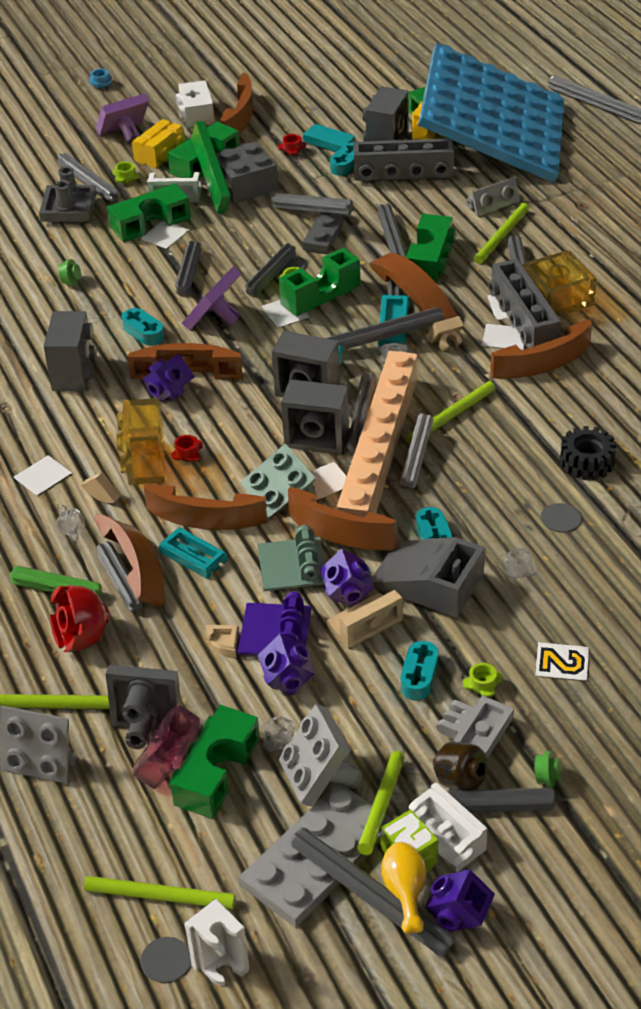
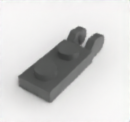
[302,212,346,254]

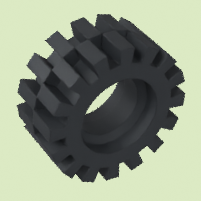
[560,426,617,480]

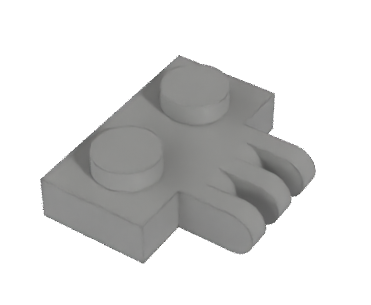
[436,695,514,759]

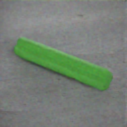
[10,566,102,597]

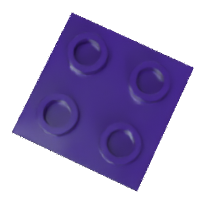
[238,592,312,655]

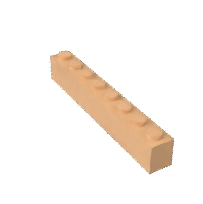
[337,351,417,517]

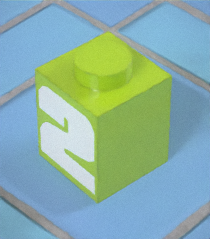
[380,809,438,872]

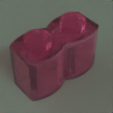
[133,704,200,789]

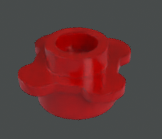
[278,134,307,155]
[171,435,203,462]

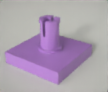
[96,93,149,144]
[182,266,242,331]

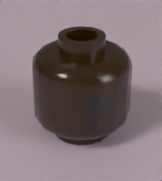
[433,741,488,791]

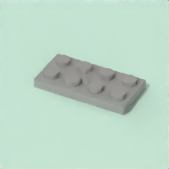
[239,783,393,928]

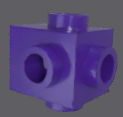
[143,354,195,402]
[320,549,374,607]
[258,634,315,695]
[424,869,495,932]

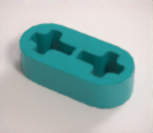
[330,142,354,176]
[121,308,164,345]
[416,507,452,540]
[401,641,438,700]

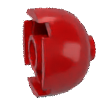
[50,585,110,653]

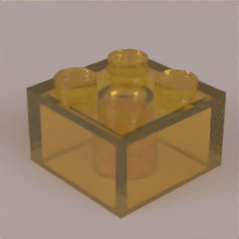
[521,250,597,316]
[116,398,165,485]

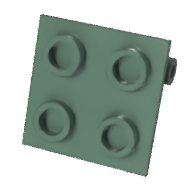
[240,443,317,519]
[258,525,325,591]

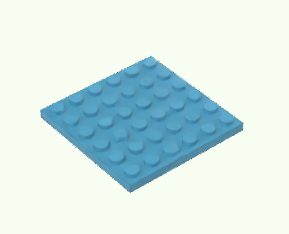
[418,43,565,183]

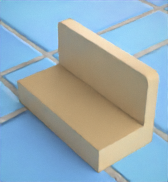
[327,590,403,649]

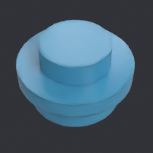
[89,69,112,89]

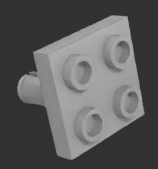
[279,704,362,807]

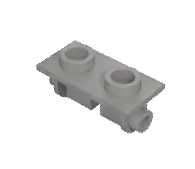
[466,177,520,217]

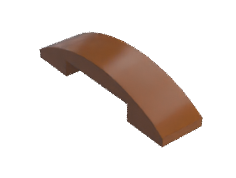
[220,73,253,133]
[369,252,457,327]
[490,319,592,379]
[127,343,243,379]
[144,483,268,530]
[288,487,398,550]
[94,513,165,608]

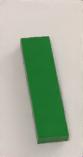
[191,121,231,213]

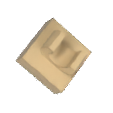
[428,316,463,352]

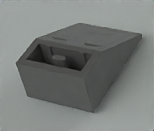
[371,537,485,617]

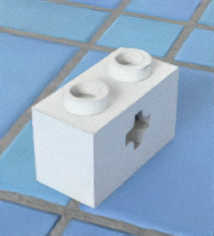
[175,80,214,128]

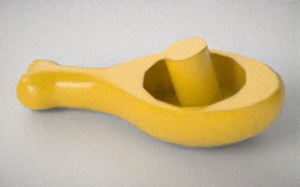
[381,842,427,934]

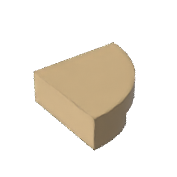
[81,472,121,503]
[206,625,240,658]

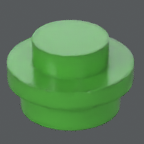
[58,259,81,286]
[535,751,562,788]

